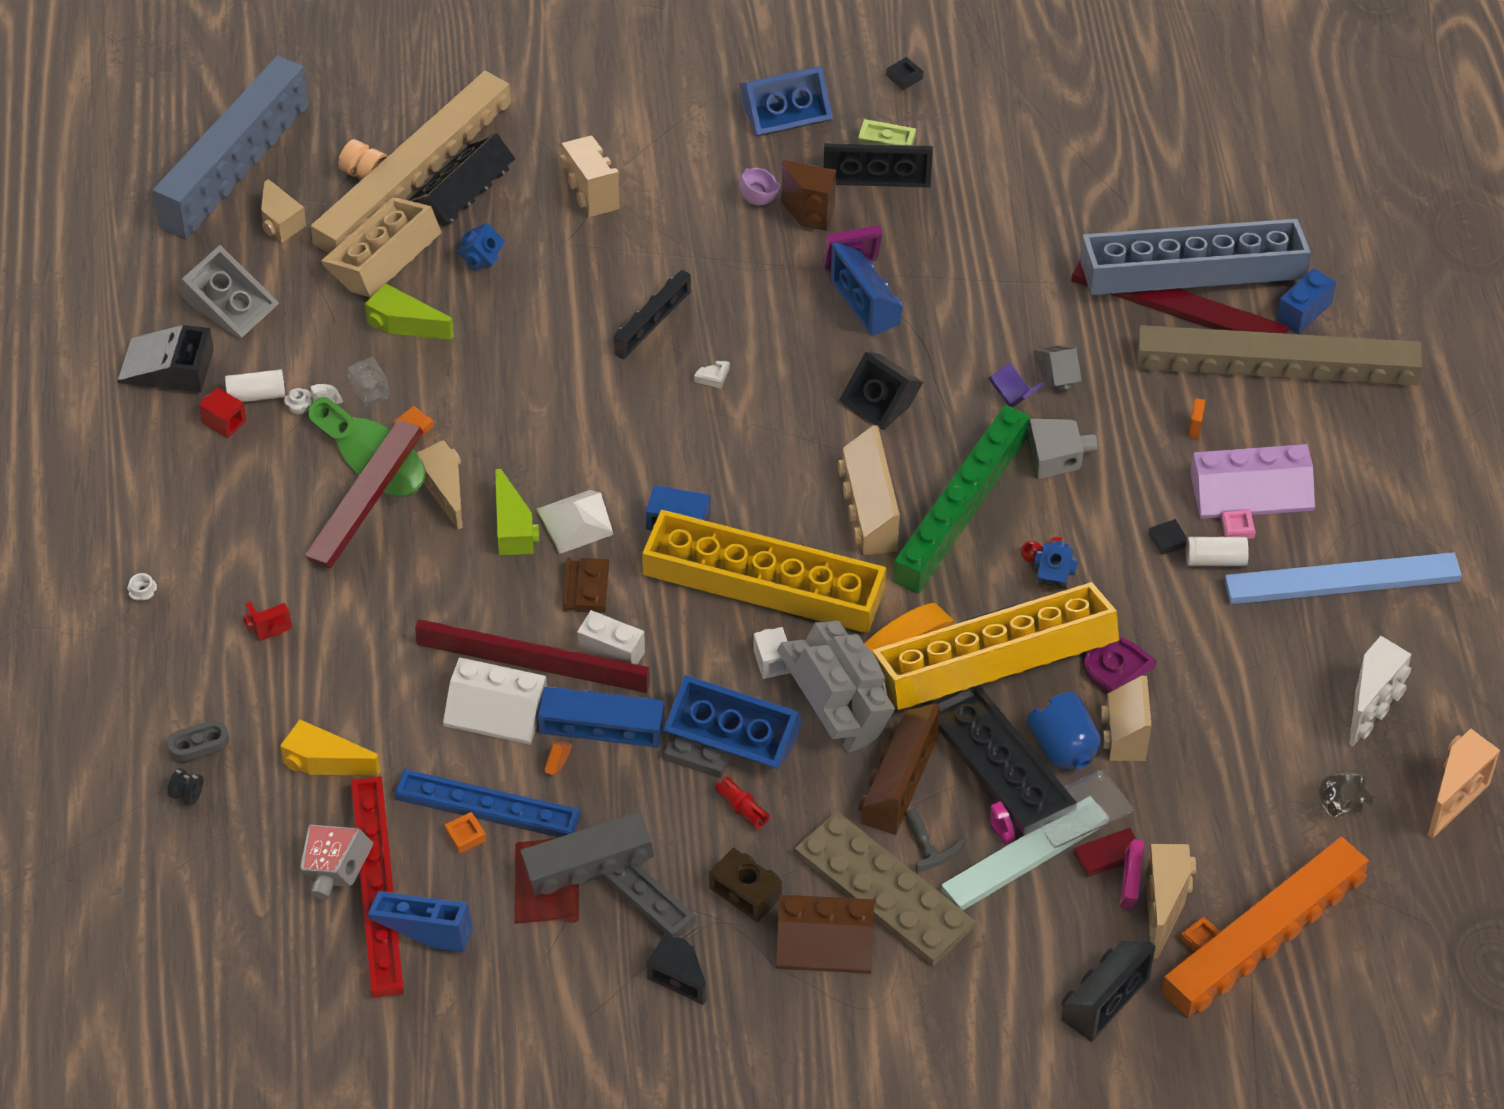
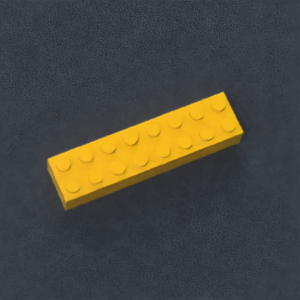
[642,509,886,634]
[872,582,1119,710]

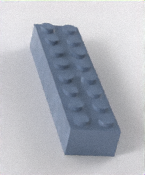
[153,55,309,239]
[1080,219,1311,295]

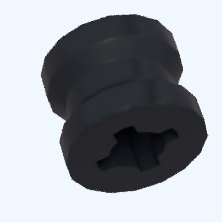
[167,768,204,805]

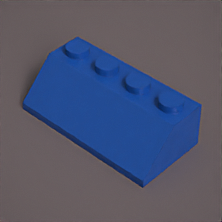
[664,675,802,769]

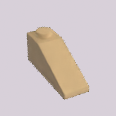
[417,440,463,530]

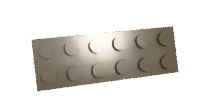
[794,811,976,966]

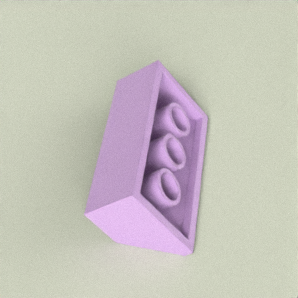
[1190,444,1315,519]

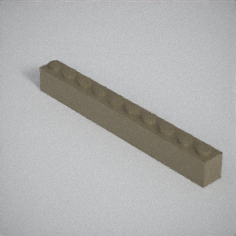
[1137,325,1422,386]

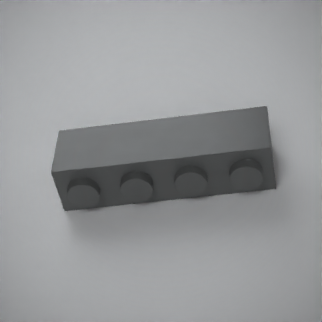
[521,811,654,896]

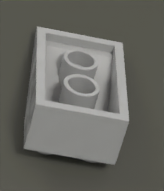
[176,245,279,340]

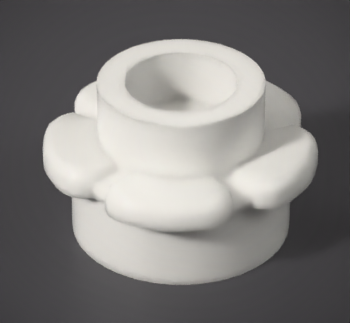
[284,388,312,414]
[127,573,157,600]

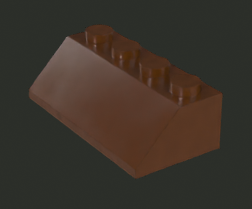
[858,704,940,835]

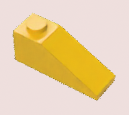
[280,719,381,776]

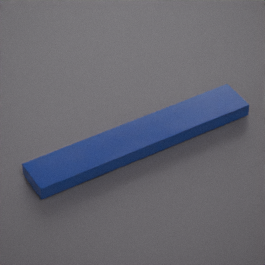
[395,769,581,837]

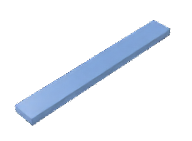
[1224,552,1462,604]

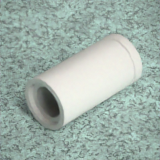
[225,369,285,402]
[1186,537,1248,566]

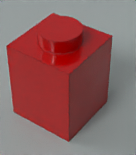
[199,387,247,438]

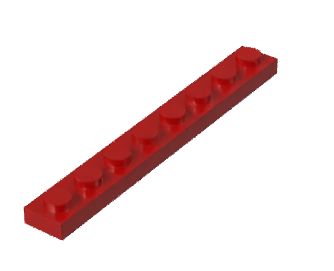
[351,776,404,998]

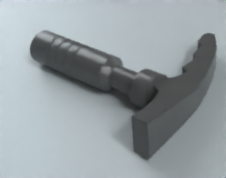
[905,808,965,873]

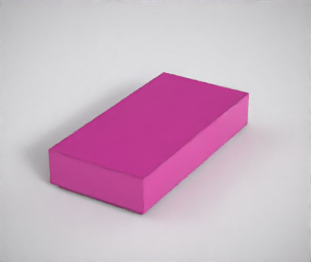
[1120,839,1144,910]

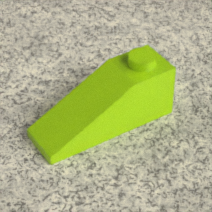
[365,283,454,340]
[495,469,539,556]

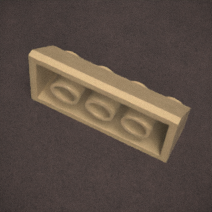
[321,197,442,297]
[838,425,900,556]

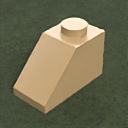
[261,179,306,243]

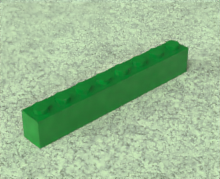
[893,405,1030,594]

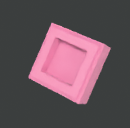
[1221,509,1256,539]

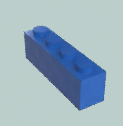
[538,687,665,748]

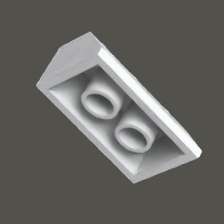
[443,657,547,745]

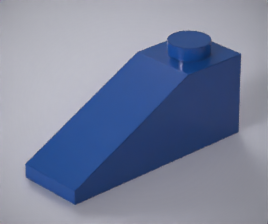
[368,891,473,952]

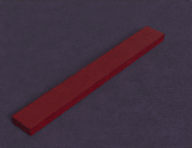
[1071,261,1289,334]
[415,619,650,693]

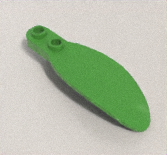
[309,397,425,497]

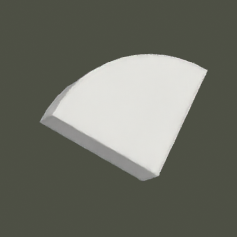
[694,361,730,389]
[311,384,343,404]

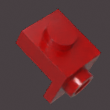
[243,601,292,641]

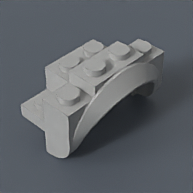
[777,621,895,753]

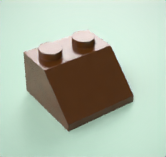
[781,160,836,231]

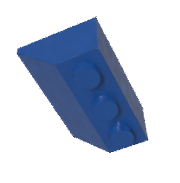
[739,66,833,135]
[831,242,903,336]

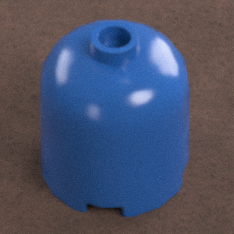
[1026,692,1101,770]

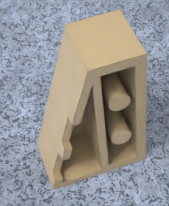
[559,135,620,217]

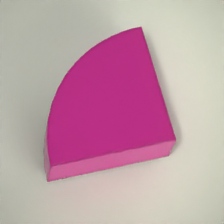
[989,801,1015,845]

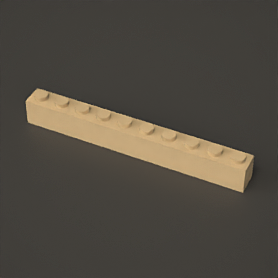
[311,70,511,253]

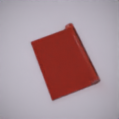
[514,838,579,924]

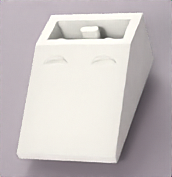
[1349,636,1412,747]

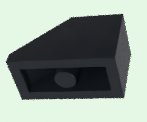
[647,933,706,1005]

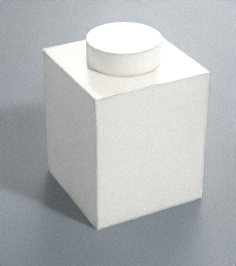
[754,627,791,679]

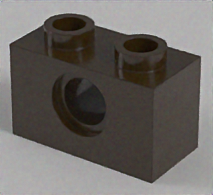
[709,847,782,922]

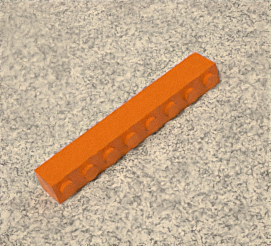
[1161,836,1369,1018]

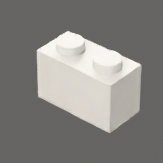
[577,610,645,664]

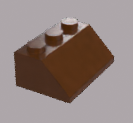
[776,894,875,974]

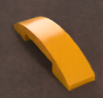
[864,603,955,652]

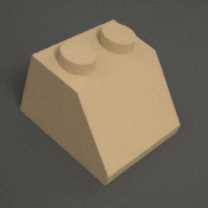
[1100,676,1152,761]

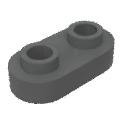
[167,721,229,762]

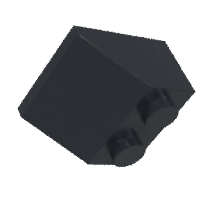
[839,352,923,430]

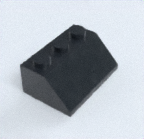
[1061,941,1156,1042]

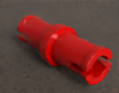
[715,776,770,829]

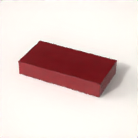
[1073,828,1144,877]

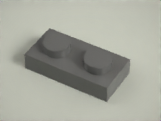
[664,735,732,778]

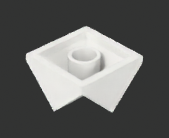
[537,490,613,554]

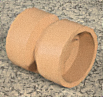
[338,139,388,181]

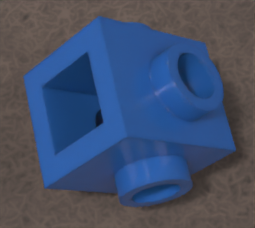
[456,223,505,271]
[1034,541,1078,589]

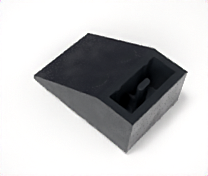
[118,325,214,392]

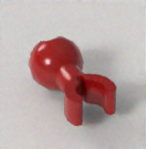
[1021,537,1062,563]

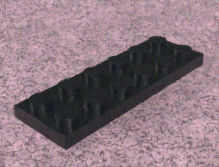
[925,685,1077,836]

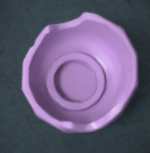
[738,167,780,206]

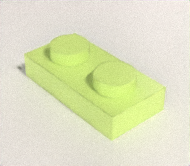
[858,119,916,145]

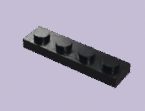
[614,269,691,360]

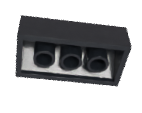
[407,133,516,226]
[823,143,933,188]

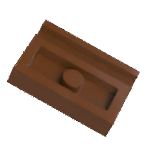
[562,558,609,613]

